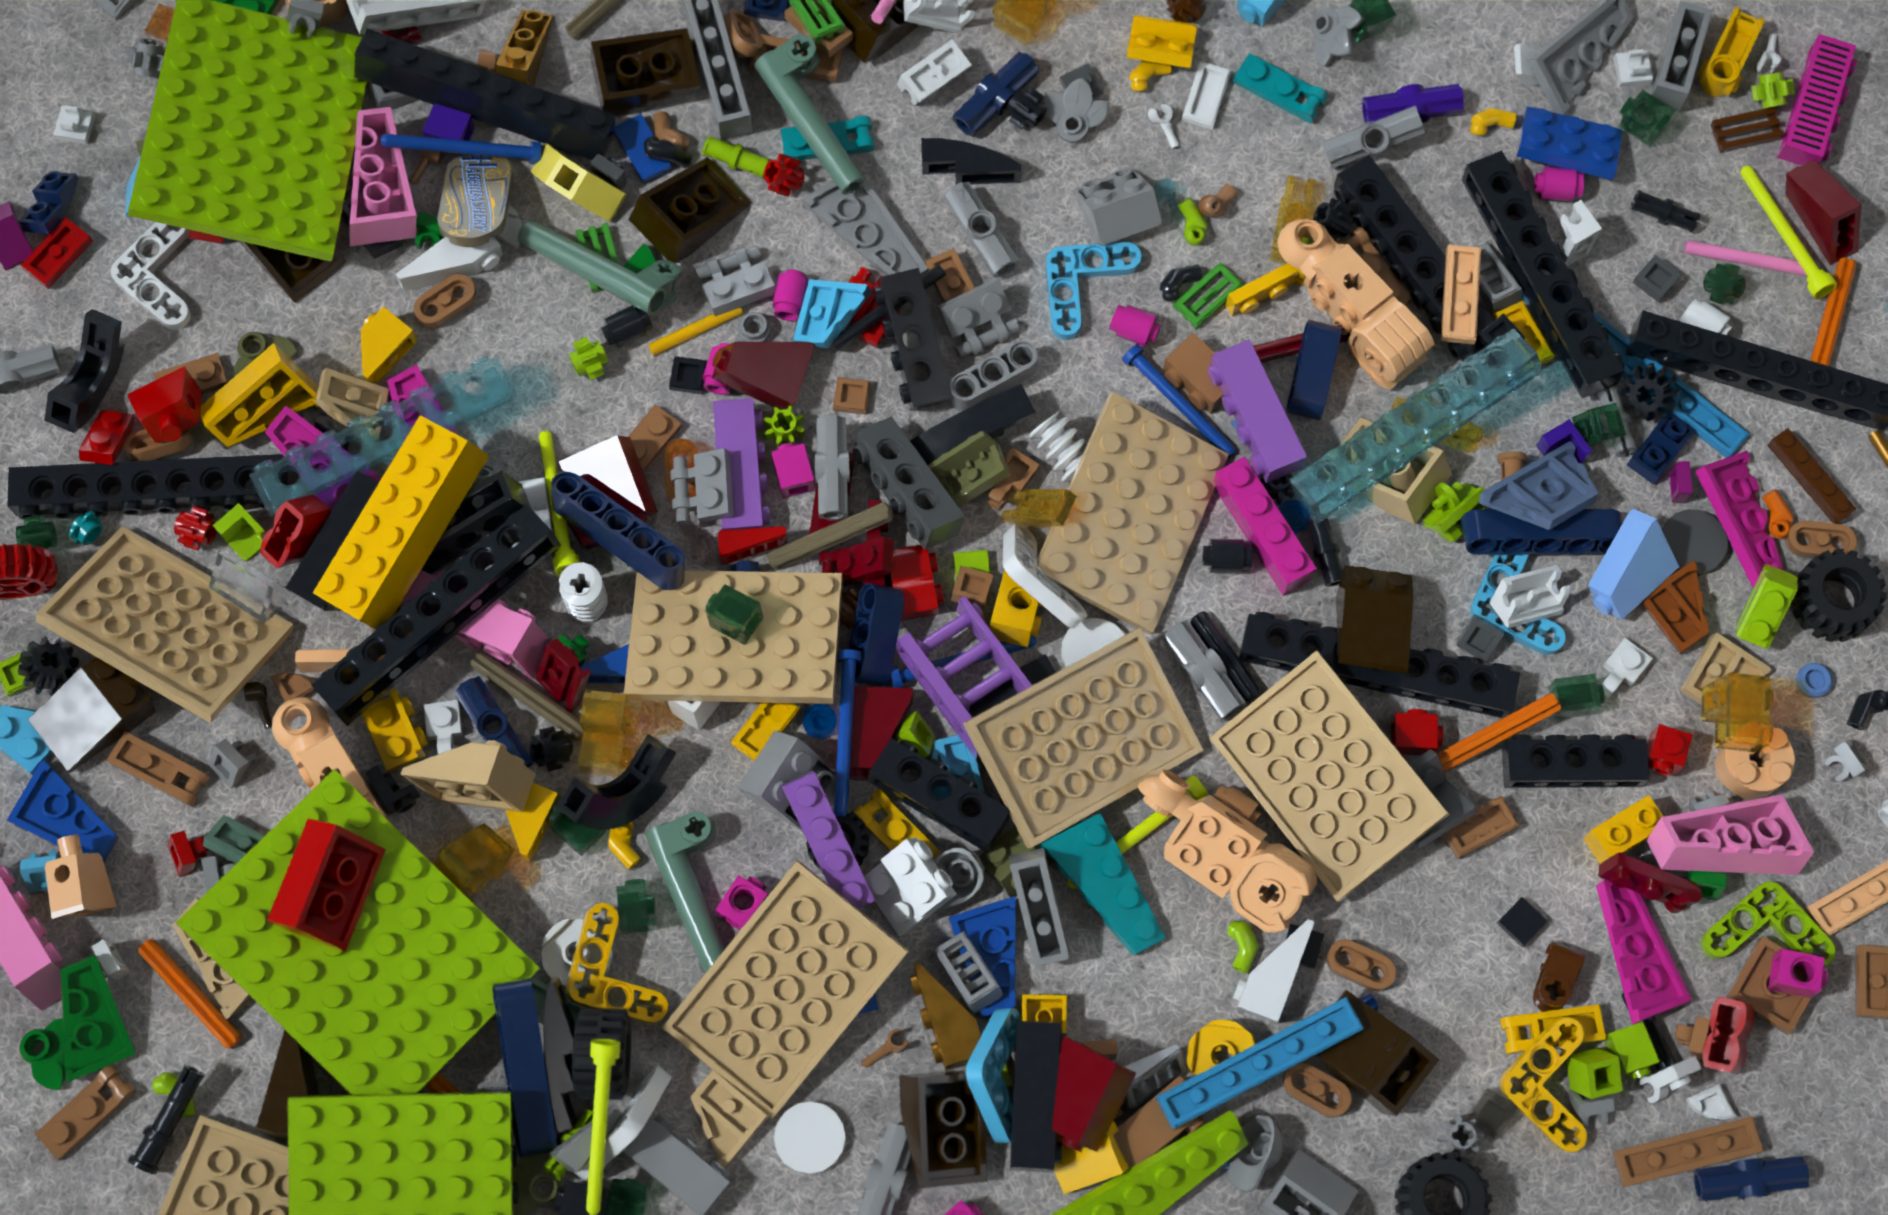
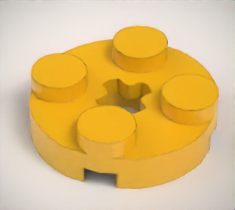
[1187,1019,1257,1076]

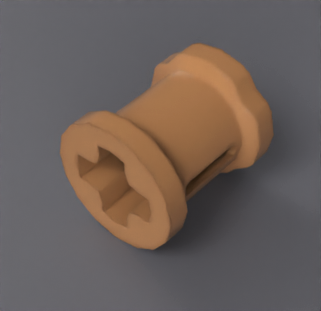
[1497,451,1527,480]

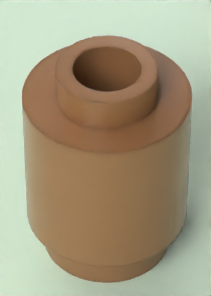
[1213,784,1262,825]

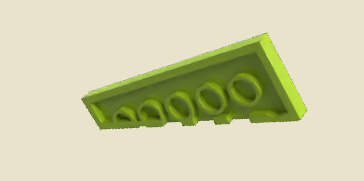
[1051,1110,1248,1215]

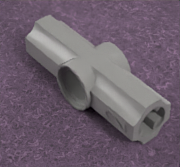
[1322,106,1425,169]
[944,182,1019,278]
[0,343,61,394]
[815,415,850,521]
[1163,620,1246,721]
[857,1122,911,1215]

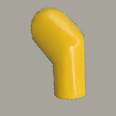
[1129,61,1171,91]
[1470,108,1517,136]
[608,822,641,870]

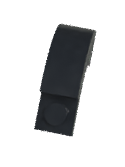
[44,309,125,433]
[557,734,676,830]

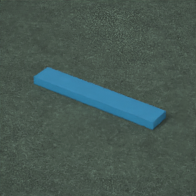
[1156,997,1364,1130]

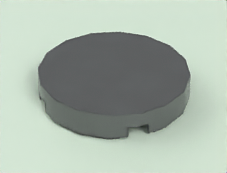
[1662,509,1728,576]

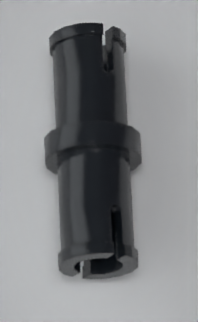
[1630,190,1700,233]
[1307,515,1343,587]

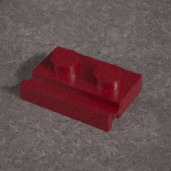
[536,637,591,713]

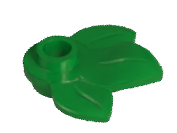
[20,1018,65,1090]

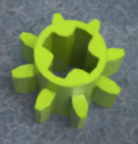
[1751,72,1795,108]
[568,336,609,381]
[764,405,805,448]

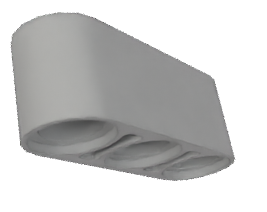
[950,341,1038,411]

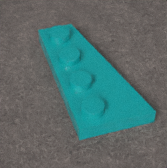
[1037,813,1166,955]

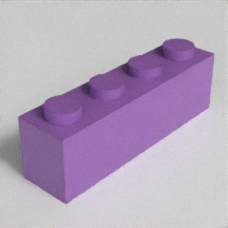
[1208,339,1307,483]
[713,398,770,530]
[782,770,875,909]

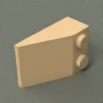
[1324,417,1452,524]
[400,740,536,812]

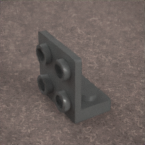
[1409,749,1477,847]

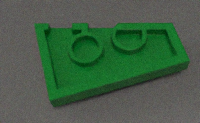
[60,954,136,1083]

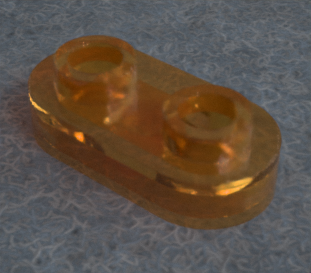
[664,439,698,503]

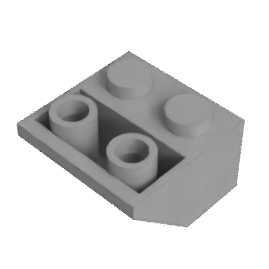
[1073,168,1162,246]
[737,730,836,832]
[1258,1149,1359,1215]

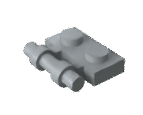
[695,246,776,316]
[937,278,1020,359]
[670,448,734,525]

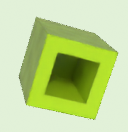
[1604,1021,1659,1081]
[1566,1048,1623,1099]

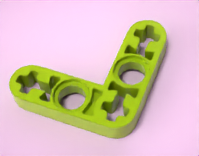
[1701,881,1836,966]

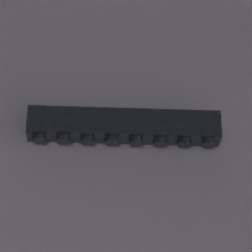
[354,29,616,160]

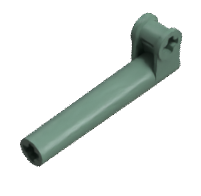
[755,35,865,195]
[518,219,681,315]
[645,811,726,974]

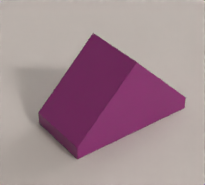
[0,202,33,271]

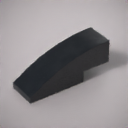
[921,138,1022,185]

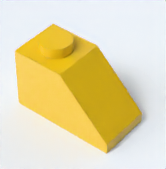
[361,306,418,384]
[505,782,561,863]

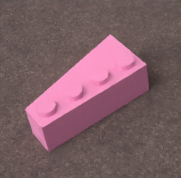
[350,107,417,247]
[400,570,551,679]
[1646,794,1814,875]
[0,865,64,1011]

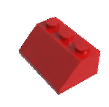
[267,819,386,951]

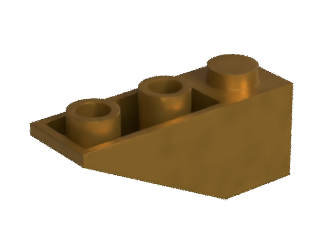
[495,9,553,87]
[909,963,981,1071]

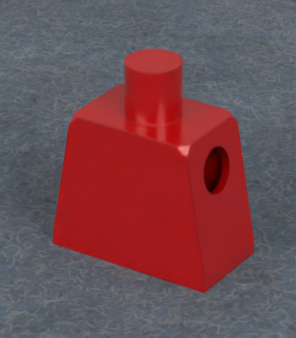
[127,366,202,443]

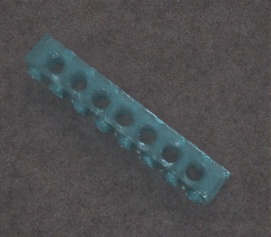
[1289,328,1542,524]
[249,356,516,517]

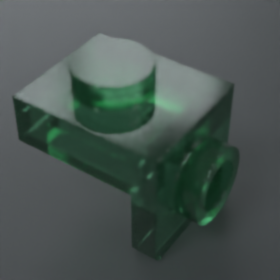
[549,801,606,856]
[605,1178,648,1215]

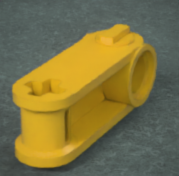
[1696,6,1766,97]

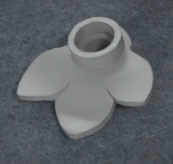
[1313,6,1364,66]
[1044,78,1108,143]

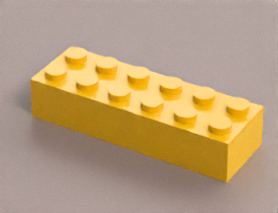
[313,415,490,629]

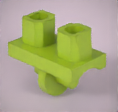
[1421,481,1486,542]

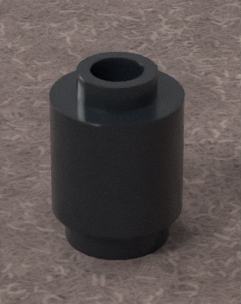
[601,305,653,349]
[1202,539,1252,573]

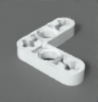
[111,222,191,330]
[1003,522,1087,629]
[574,1065,672,1182]

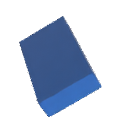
[614,114,672,184]

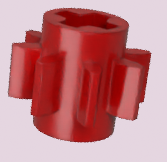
[764,153,805,197]
[174,506,217,551]

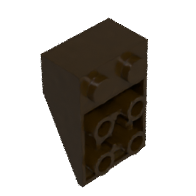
[830,0,920,63]
[1315,990,1439,1116]

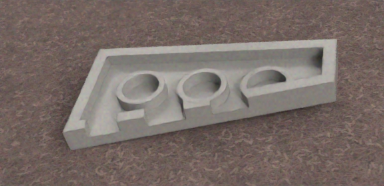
[1528,0,1634,115]
[802,166,928,276]

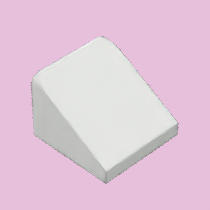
[1514,44,1540,86]

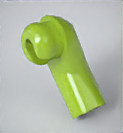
[1177,196,1207,245]
[1227,920,1259,974]
[152,1072,196,1119]

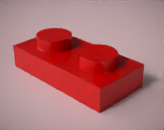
[20,217,93,289]
[78,410,135,465]

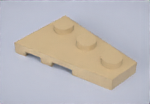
[173,898,251,1021]

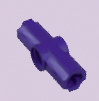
[1362,84,1464,124]

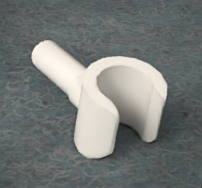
[1756,33,1781,74]
[1148,104,1179,149]

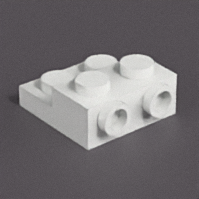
[864,837,957,937]

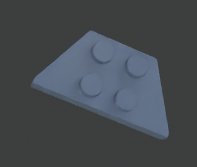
[1478,441,1598,530]

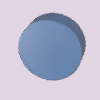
[1796,663,1832,698]

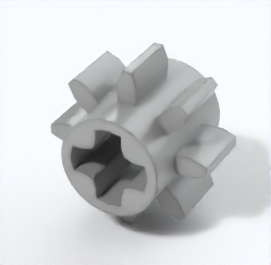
[127,38,165,77]
[1436,1114,1484,1158]

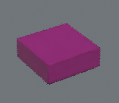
[1669,461,1693,503]

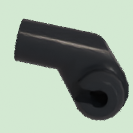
[643,136,692,168]
[1160,264,1202,302]
[1846,690,1888,730]

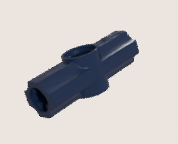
[953,51,1040,137]
[454,676,534,768]
[1693,1156,1809,1202]

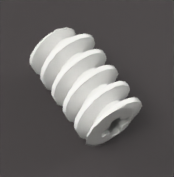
[1029,411,1085,483]
[558,562,608,623]

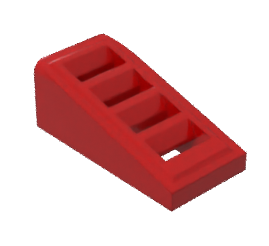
[718,526,788,565]

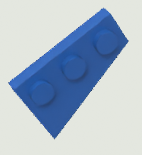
[7,759,119,863]
[949,896,1016,1020]

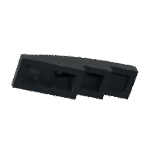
[910,384,1036,465]
[543,976,577,1132]

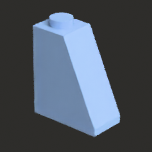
[1588,509,1679,620]

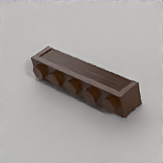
[1767,428,1856,524]

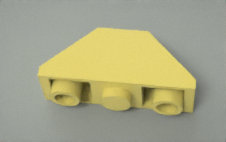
[530,144,627,222]

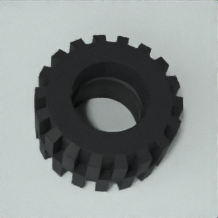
[1790,549,1887,642]
[572,1008,631,1100]
[1394,1152,1492,1215]

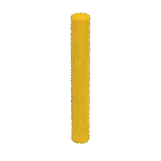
[648,307,743,356]

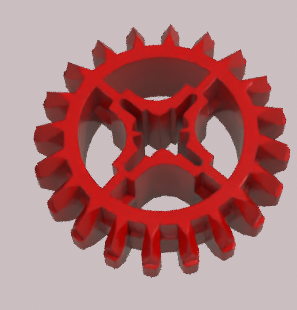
[0,543,58,600]

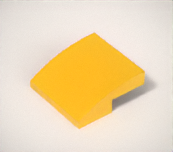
[1054,1120,1129,1194]

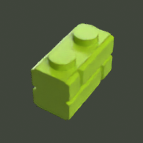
[1736,564,1798,649]

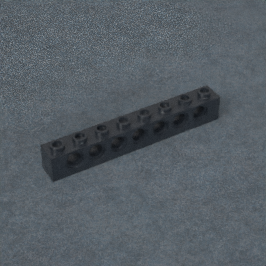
[1462,150,1624,399]
[1333,155,1524,392]
[1625,310,1888,431]
[7,454,288,520]
[311,504,561,726]
[1239,612,1520,718]

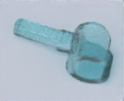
[1155,179,1184,223]

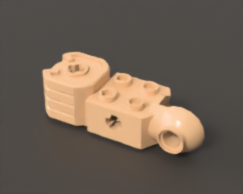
[1277,218,1435,390]
[272,697,391,823]
[1137,769,1317,933]

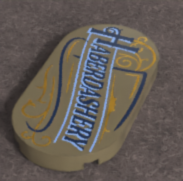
[438,154,513,247]

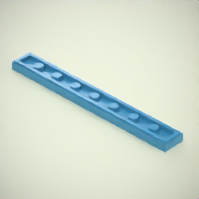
[1522,269,1750,458]

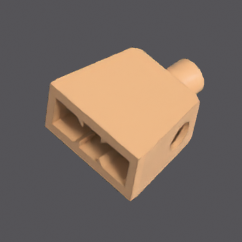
[45,834,117,919]

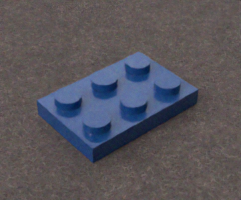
[1517,106,1623,180]

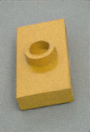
[1492,300,1555,374]
[730,703,800,761]

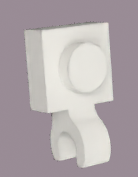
[1597,638,1653,699]
[423,700,463,755]
[1639,1056,1702,1103]

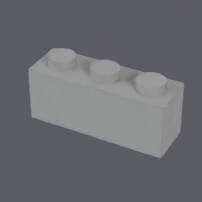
[1648,1,1712,111]
[1010,848,1070,967]
[621,1115,732,1215]

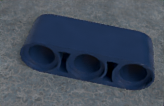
[1286,319,1342,420]
[848,583,904,686]

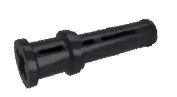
[127,1065,205,1175]

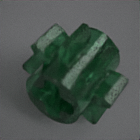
[1703,263,1746,304]
[16,515,57,550]

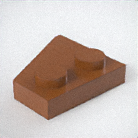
[1641,560,1709,654]

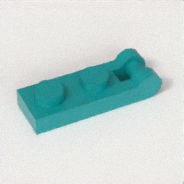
[1233,53,1328,124]
[781,116,875,161]

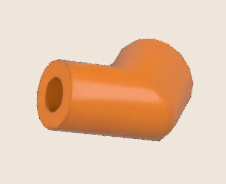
[1762,488,1793,539]

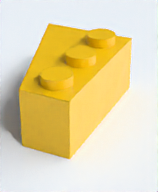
[200,343,318,447]

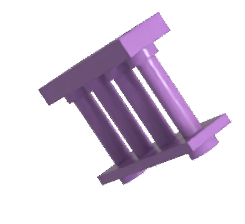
[895,596,1035,759]

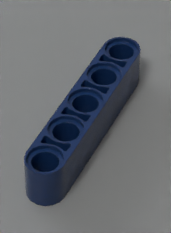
[551,471,685,590]
[1461,509,1623,555]
[492,978,557,1158]

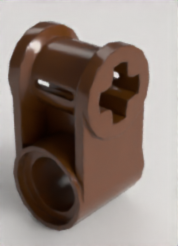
[1533,941,1585,1012]

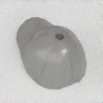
[934,847,985,912]
[1229,1115,1283,1193]

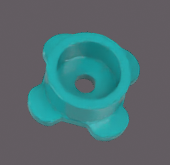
[69,511,103,546]

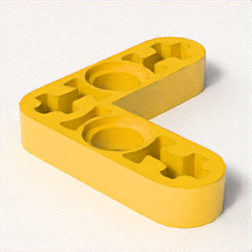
[566,903,668,1024]
[1499,1016,1587,1152]

